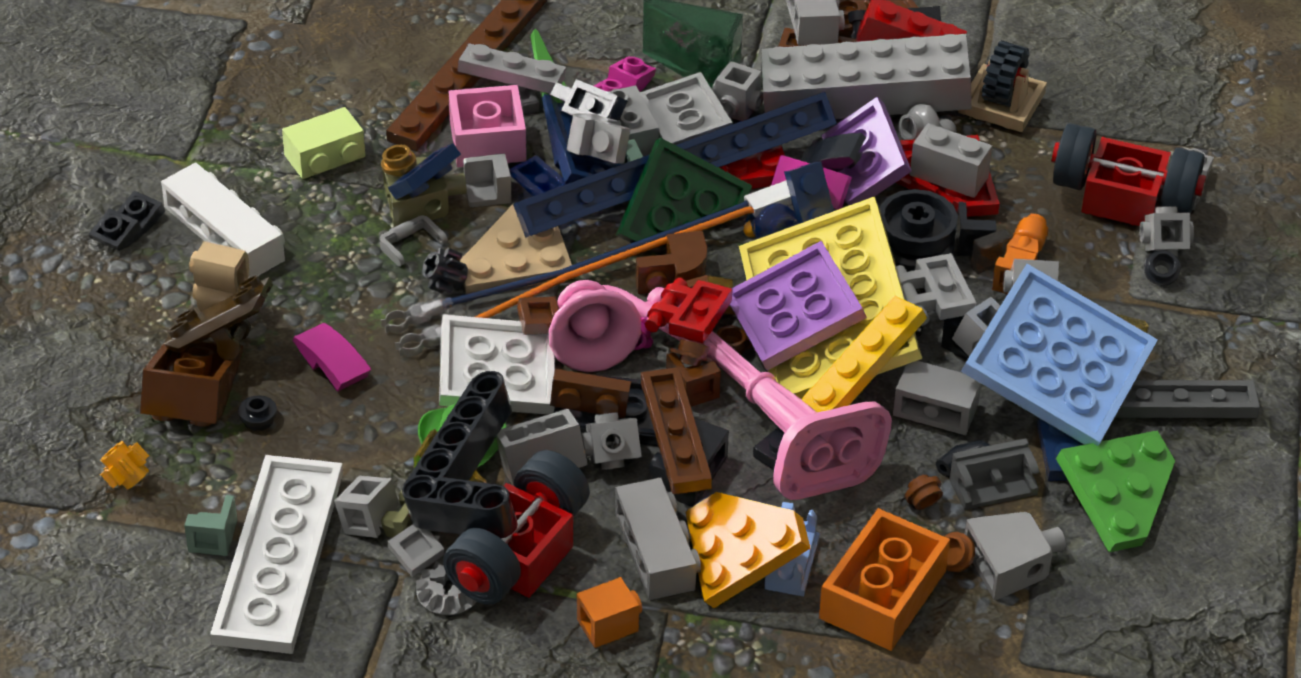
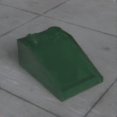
[643,0,743,88]

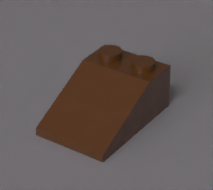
[140,340,244,426]

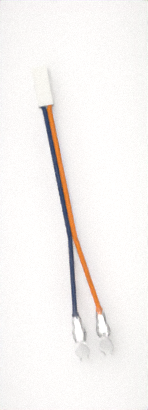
[381,181,792,357]

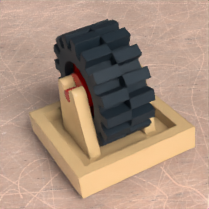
[958,40,1047,132]

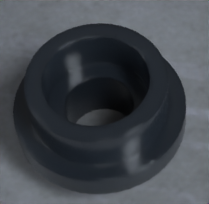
[1144,250,1181,286]
[238,395,277,431]

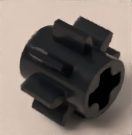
[422,248,468,294]

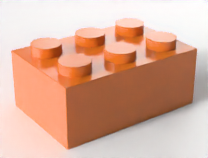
[819,508,950,651]

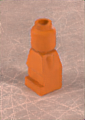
[992,214,1049,294]

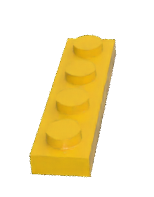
[802,296,927,413]

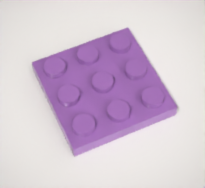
[730,241,867,371]

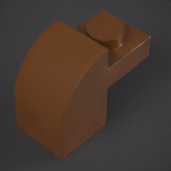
[636,231,707,294]

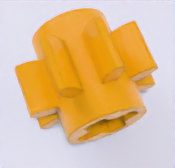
[100,441,149,490]

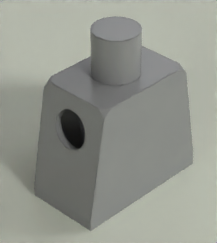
[965,512,1066,600]

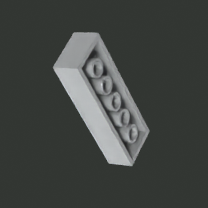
[762,34,972,119]

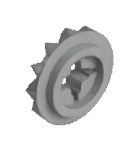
[416,561,477,615]

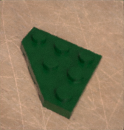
[616,138,752,243]

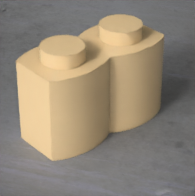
[189,241,249,312]

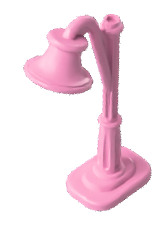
[549,280,892,500]

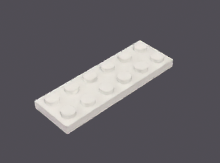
[210,455,343,654]

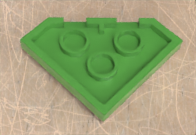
[1056,430,1175,553]

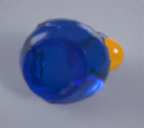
[743,203,798,239]

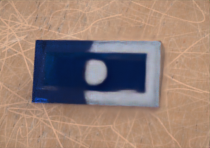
[509,155,566,196]

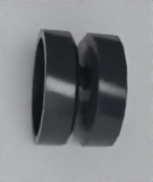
[880,189,958,272]

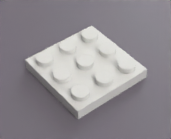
[439,314,555,415]

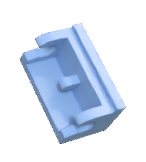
[765,502,820,597]

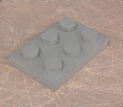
[640,72,733,145]

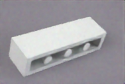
[161,163,285,278]

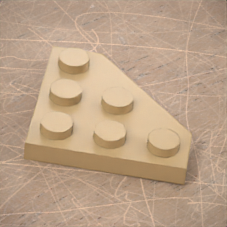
[460,203,573,294]

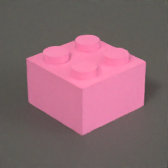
[449,85,526,167]

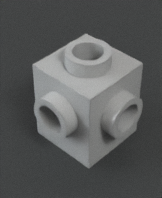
[712,61,763,121]
[1139,207,1194,257]
[581,413,642,470]

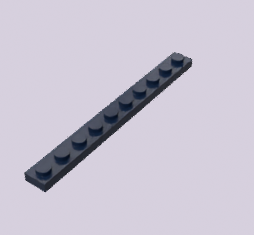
[513,92,837,238]

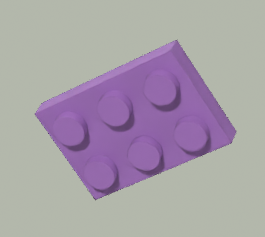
[821,97,912,206]

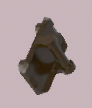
[164,275,273,361]

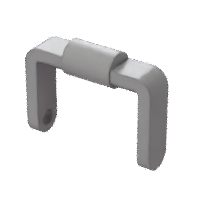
[380,215,448,266]

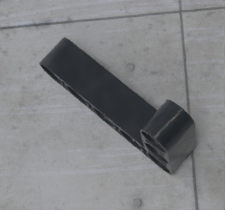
[402,371,518,539]

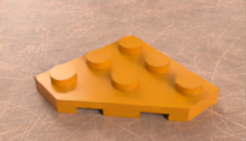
[685,492,811,608]

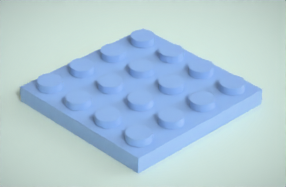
[961,264,1158,446]

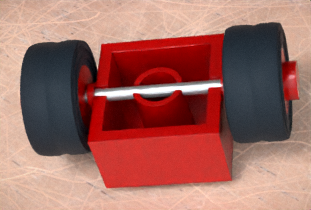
[1051,123,1206,226]
[443,450,590,604]

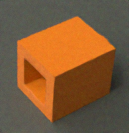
[577,577,643,648]

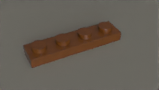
[641,367,712,494]

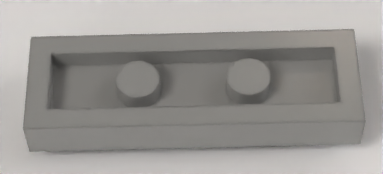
[458,43,566,94]

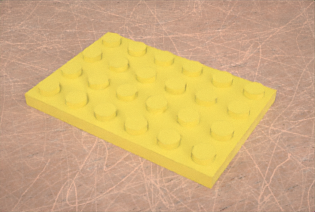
[739,196,923,399]

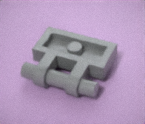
[896,253,976,326]

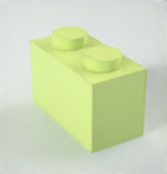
[282,107,365,179]

